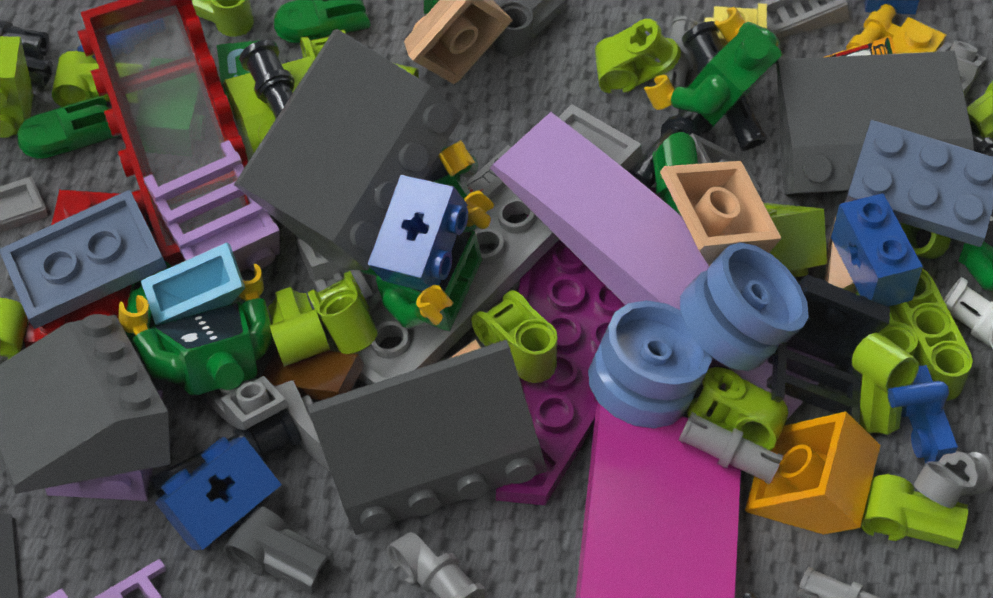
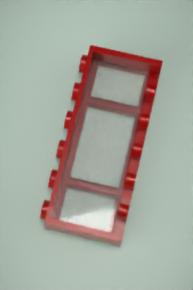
[77,0,251,267]

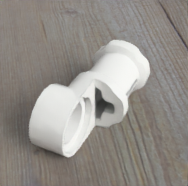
[943,277,993,349]

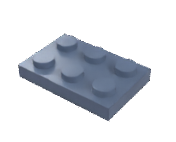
[845,120,993,247]
[0,189,167,329]

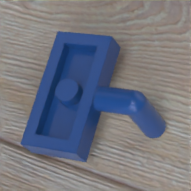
[888,365,958,463]

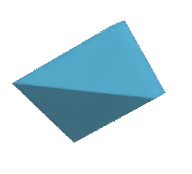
[141,243,245,325]

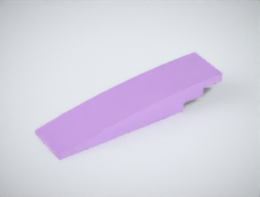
[490,112,835,420]

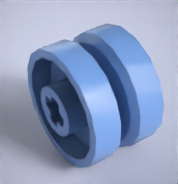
[680,242,808,371]
[588,300,713,428]

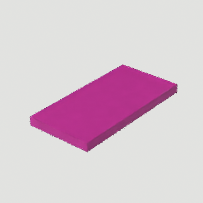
[575,403,741,598]

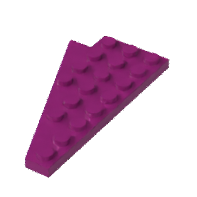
[495,187,657,506]

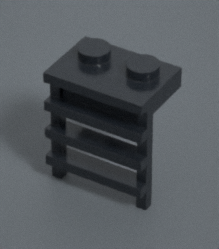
[766,275,890,424]

